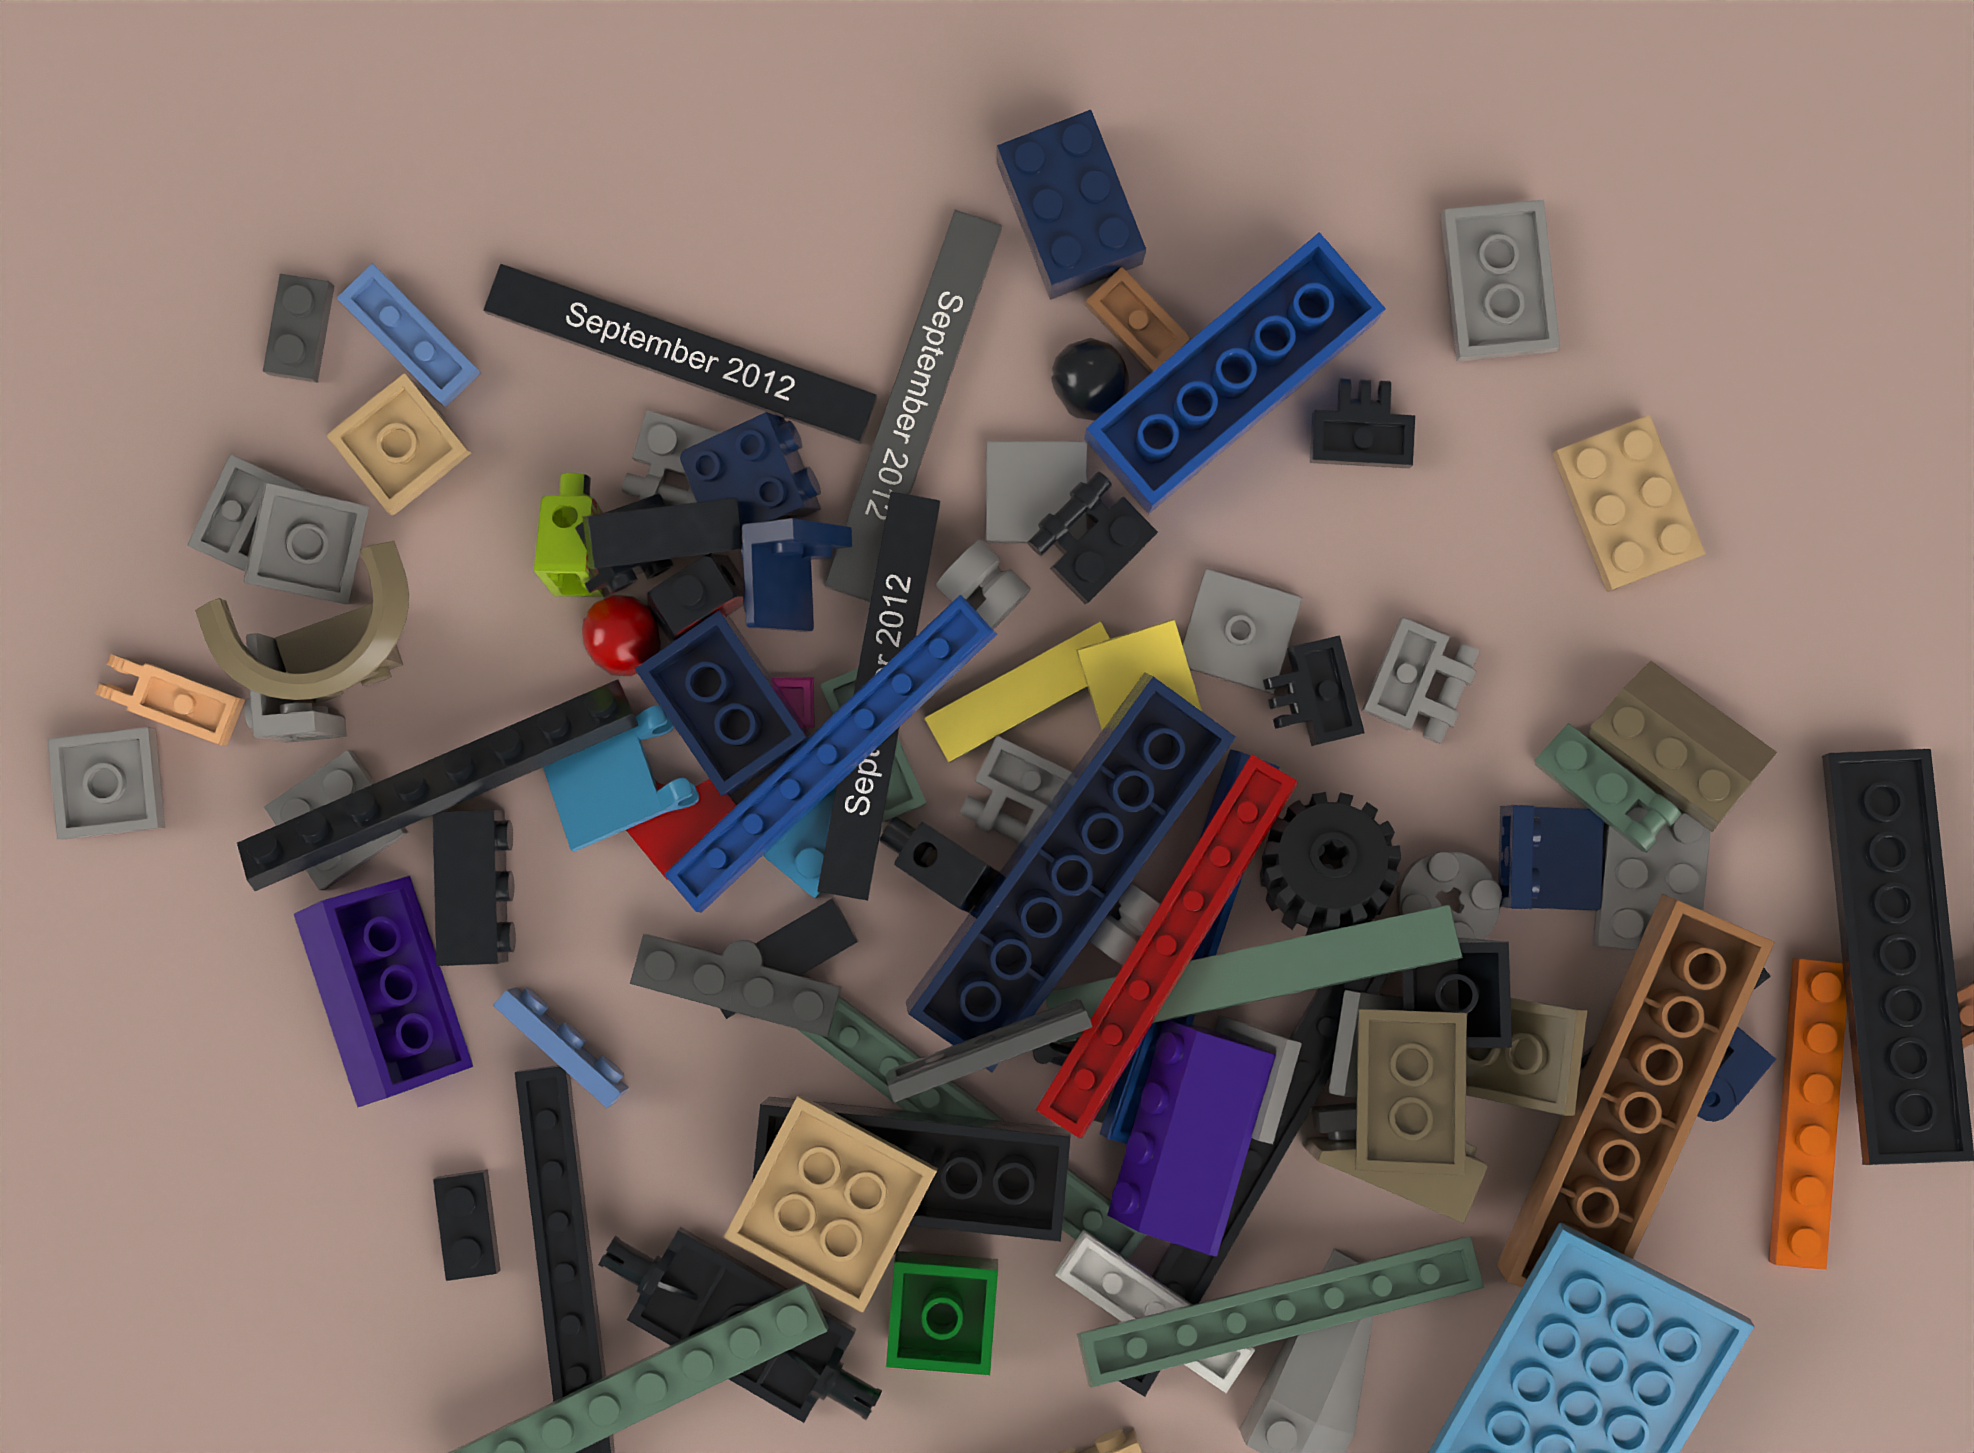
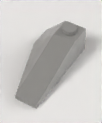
[1239,1249,1374,1453]

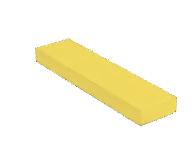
[924,622,1110,762]

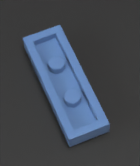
[337,263,481,407]
[493,987,629,1108]

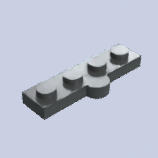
[630,934,842,1037]

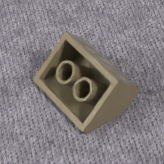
[1588,661,1777,832]

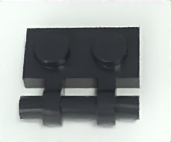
[1027,472,1158,604]

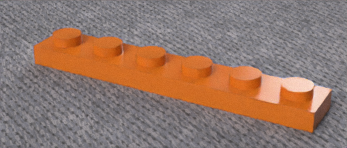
[1769,958,1847,1270]

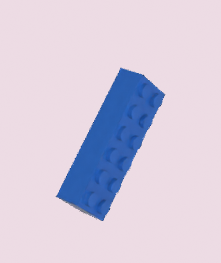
[1084,232,1386,515]

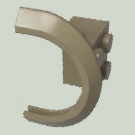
[195,541,409,703]

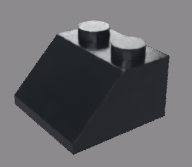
[1403,937,1512,1048]

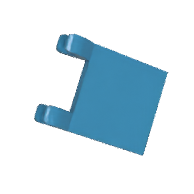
[543,705,699,852]

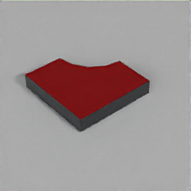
[626,779,738,880]

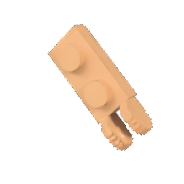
[95,654,246,746]

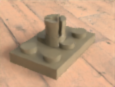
[1466,998,1587,1116]
[1355,1009,1467,1175]

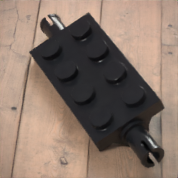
[598,1227,882,1423]

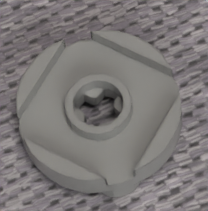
[1397,852,1502,939]

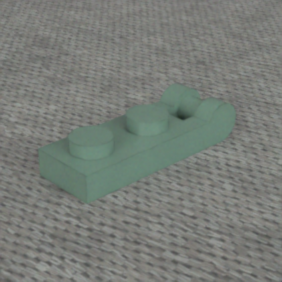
[1535,723,1681,853]

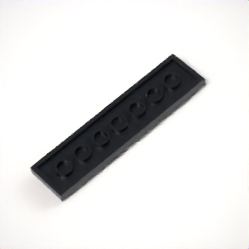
[1822,749,1974,1165]

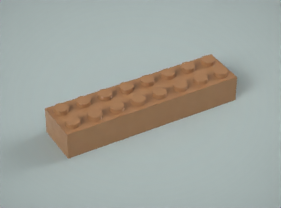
[1496,894,1775,1288]

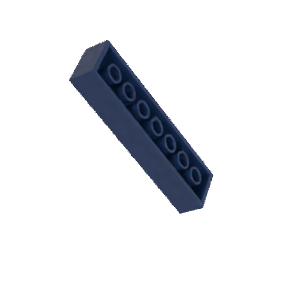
[906,672,1236,1073]

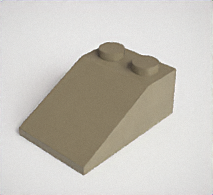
[1304,1137,1488,1224]

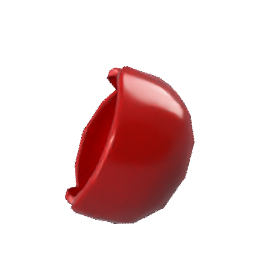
[582,595,661,676]

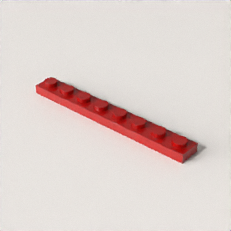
[1036,754,1298,1138]

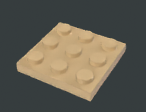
[723,1095,938,1313]

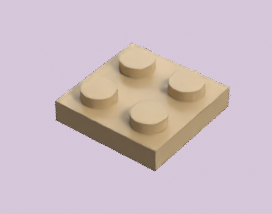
[326,373,471,516]

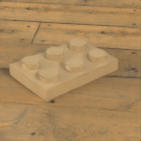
[1552,415,1706,592]

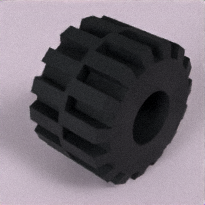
[1260,792,1401,936]

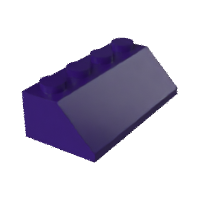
[294,876,474,1108]
[1107,1020,1276,1256]

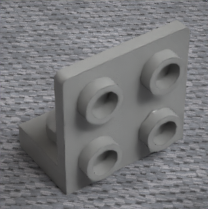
[244,633,347,742]

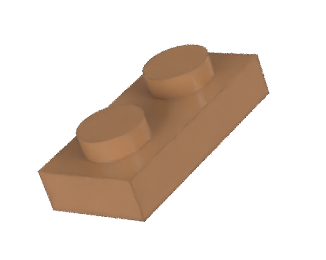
[1085,267,1191,373]

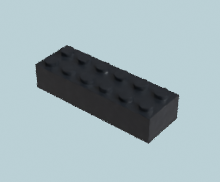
[752,1096,1071,1242]

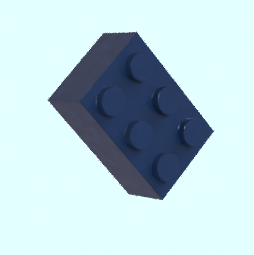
[997,110,1146,300]
[635,610,811,796]

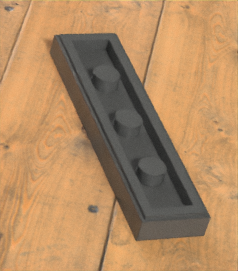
[886,999,1092,1102]

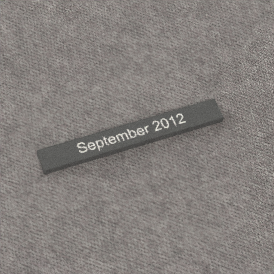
[824,210,1002,602]

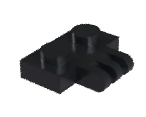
[1310,378,1415,468]
[1263,635,1365,746]

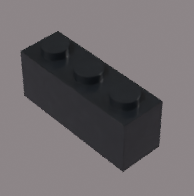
[433,810,516,966]

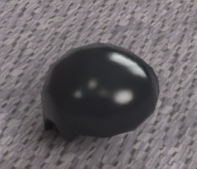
[1051,338,1129,421]

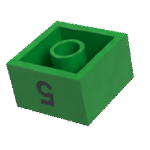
[886,1251,998,1376]

